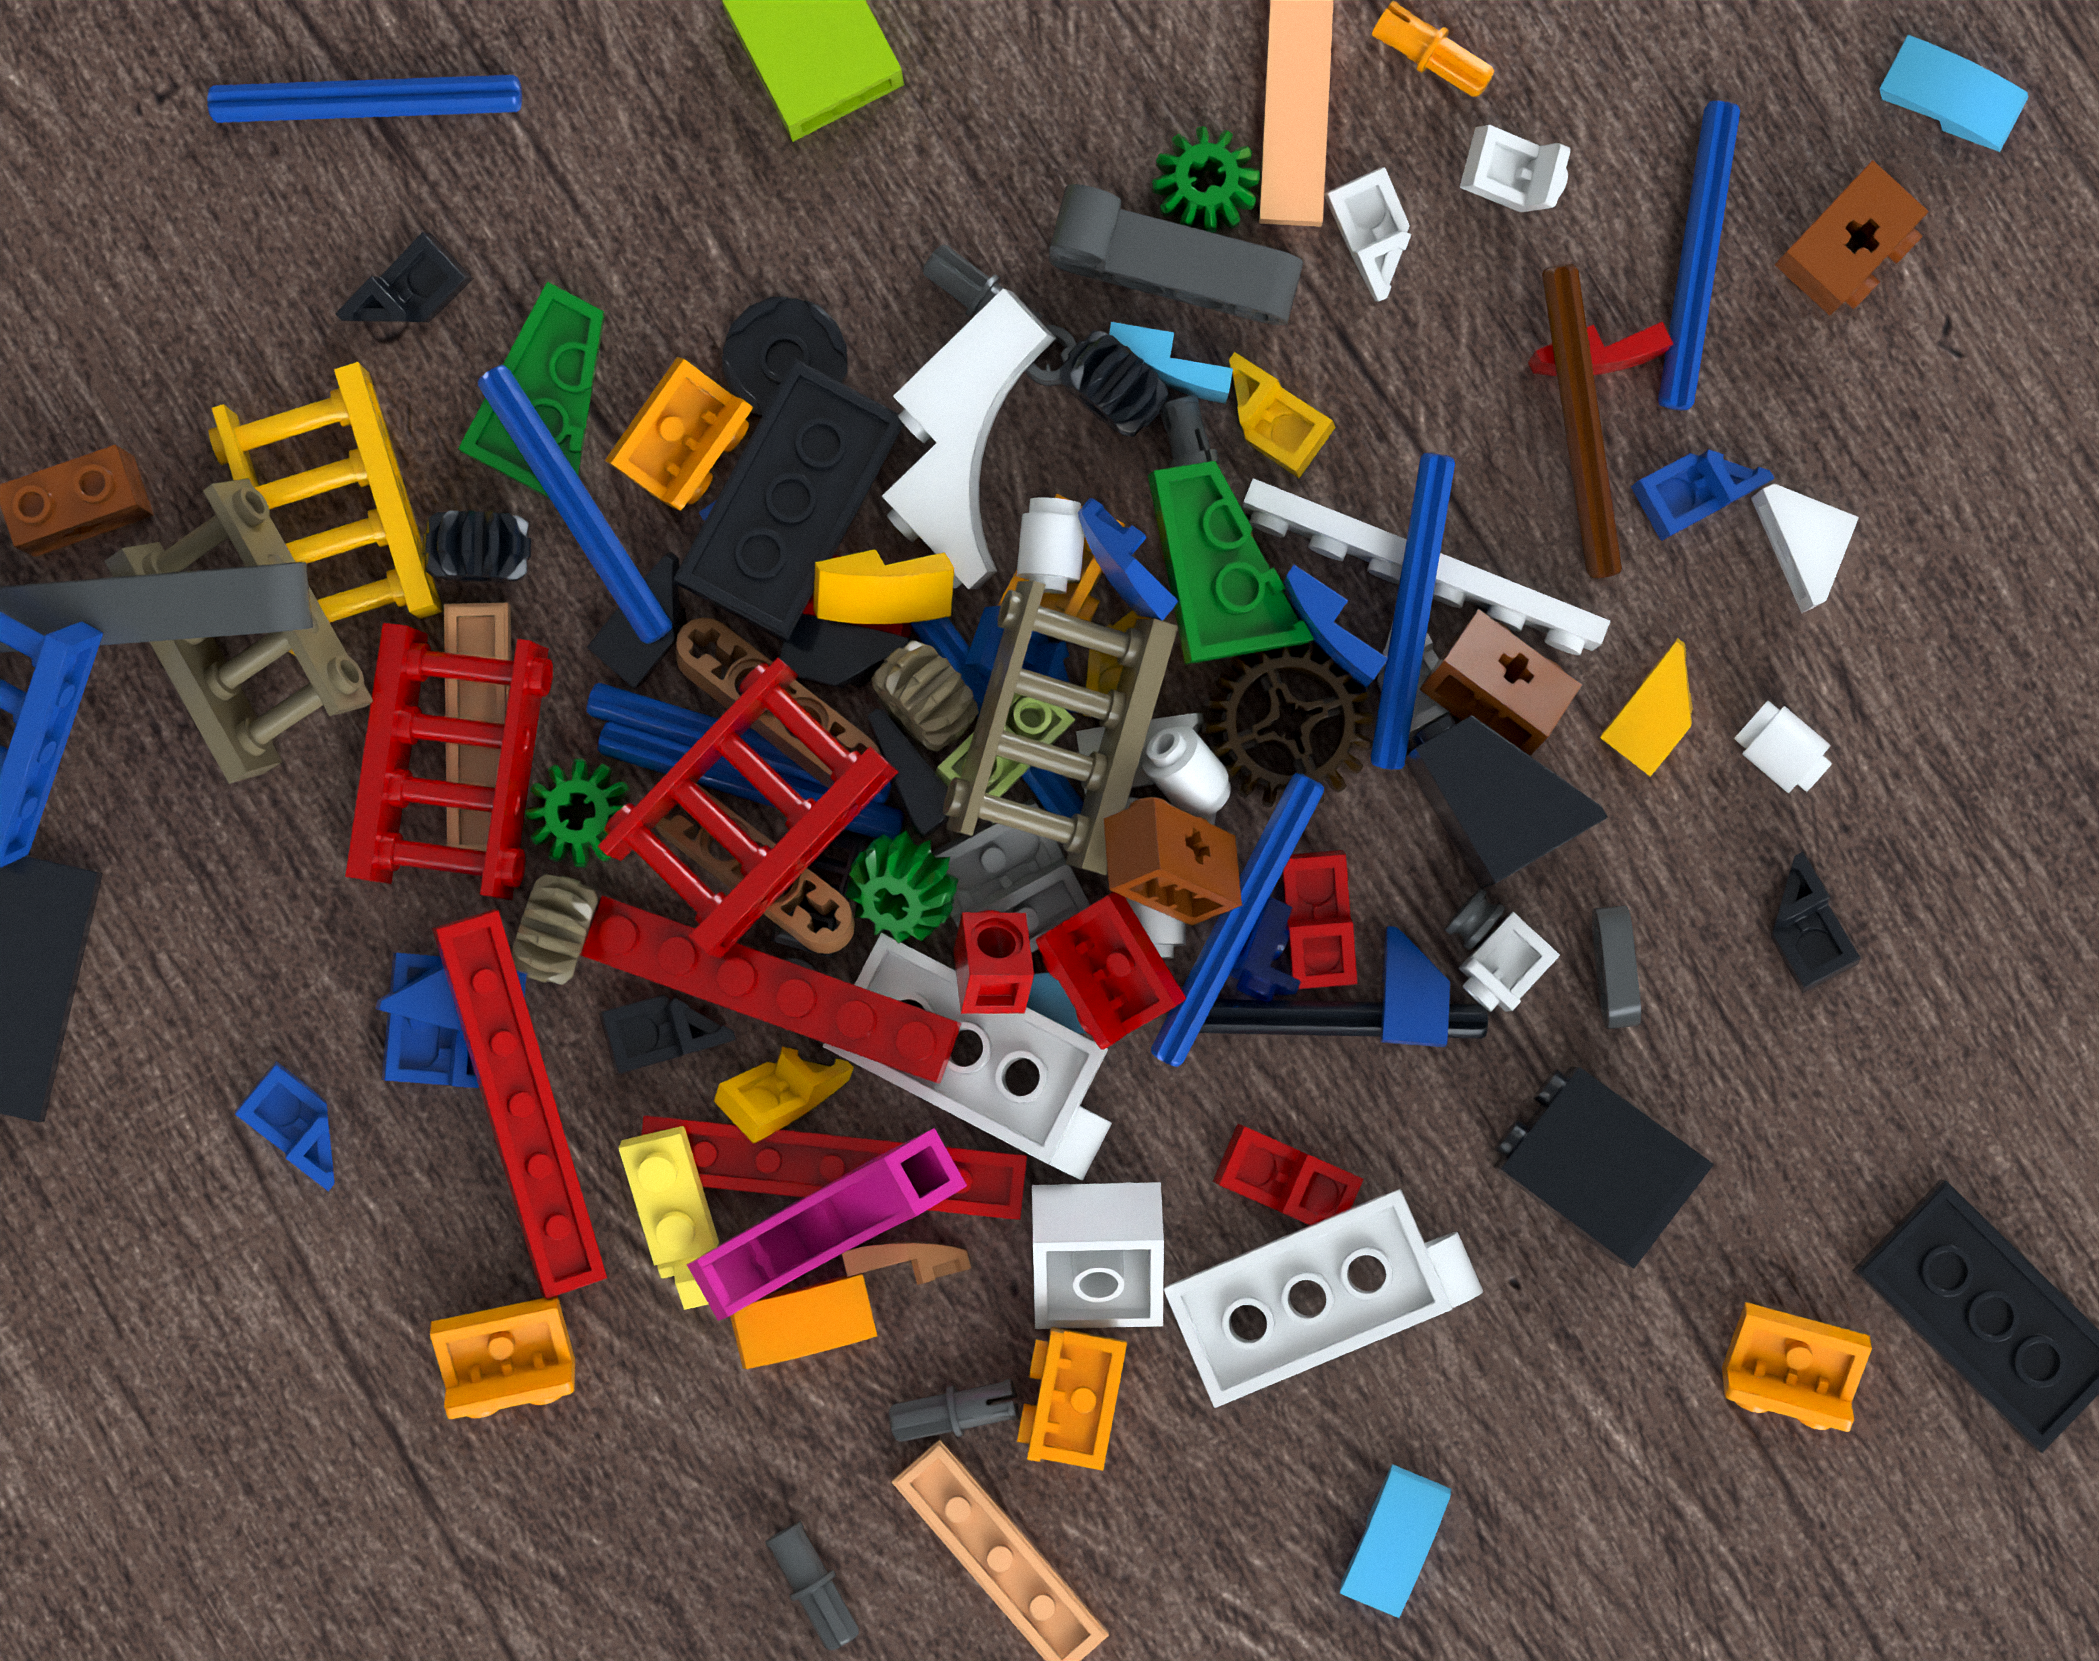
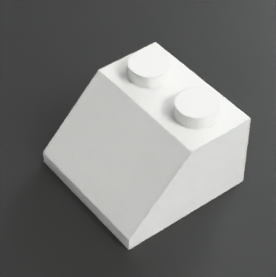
[1032,1182,1164,1329]

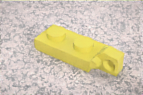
[619,1126,719,1310]

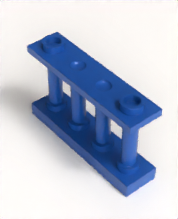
[0,612,103,868]

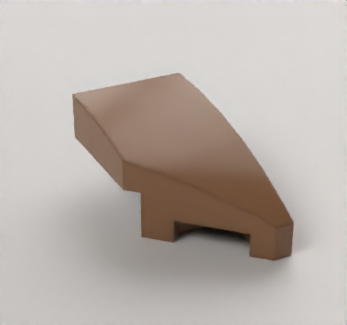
[842,1240,971,1285]

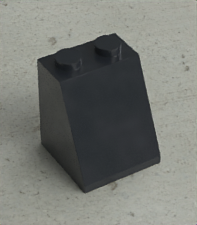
[1405,714,1608,888]
[1493,1067,1714,1269]

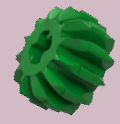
[1152,126,1260,233]
[525,759,630,868]
[845,831,959,944]

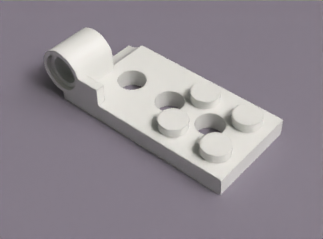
[823,933,1112,1180]
[1163,1188,1483,1408]

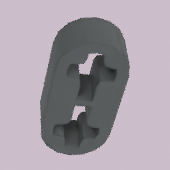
[1592,905,1641,1029]

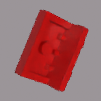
[1036,892,1186,1050]

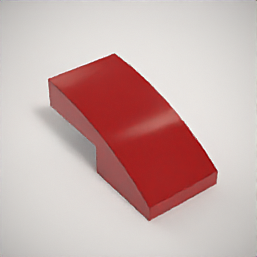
[1528,321,1673,376]
[1282,850,1357,990]
[1212,1124,1364,1225]

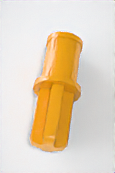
[1372,0,1494,97]

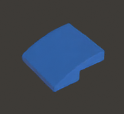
[1282,565,1388,689]
[381,953,527,1088]

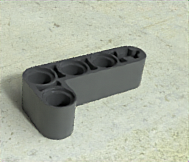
[1049,184,1304,325]

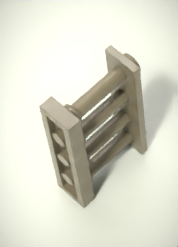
[104,478,373,784]
[943,580,1178,875]

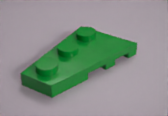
[458,282,605,499]
[1147,461,1314,664]

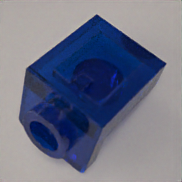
[1229,897,1301,1002]

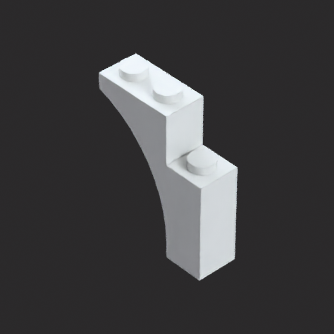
[882,288,1056,589]

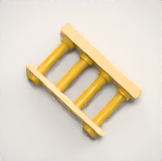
[208,362,444,655]

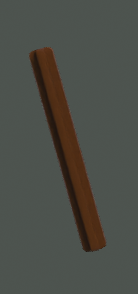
[1542,264,1622,578]

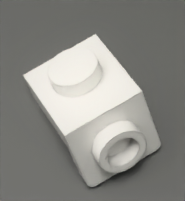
[1460,125,1570,212]
[1459,912,1560,1012]

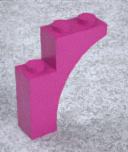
[687,1128,967,1321]

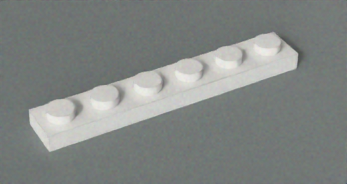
[1241,478,1610,655]

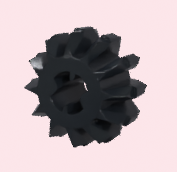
[1060,330,1168,437]
[422,510,531,583]

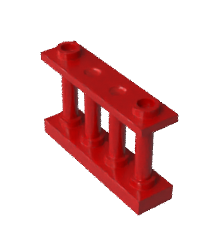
[345,623,553,900]
[598,657,899,958]

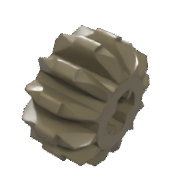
[872,640,979,752]
[511,874,598,985]

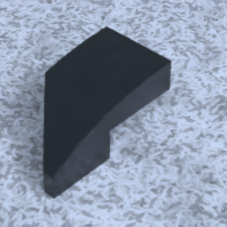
[335,232,474,323]
[587,552,687,689]
[780,614,912,689]
[1771,852,1861,994]
[599,995,736,1075]

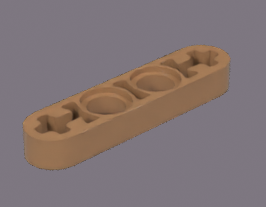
[676,617,880,788]
[655,783,855,954]

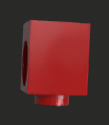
[953,910,1034,1014]

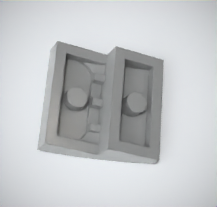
[931,798,1090,953]

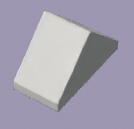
[1751,484,1859,613]

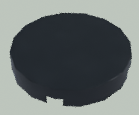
[722,297,848,418]

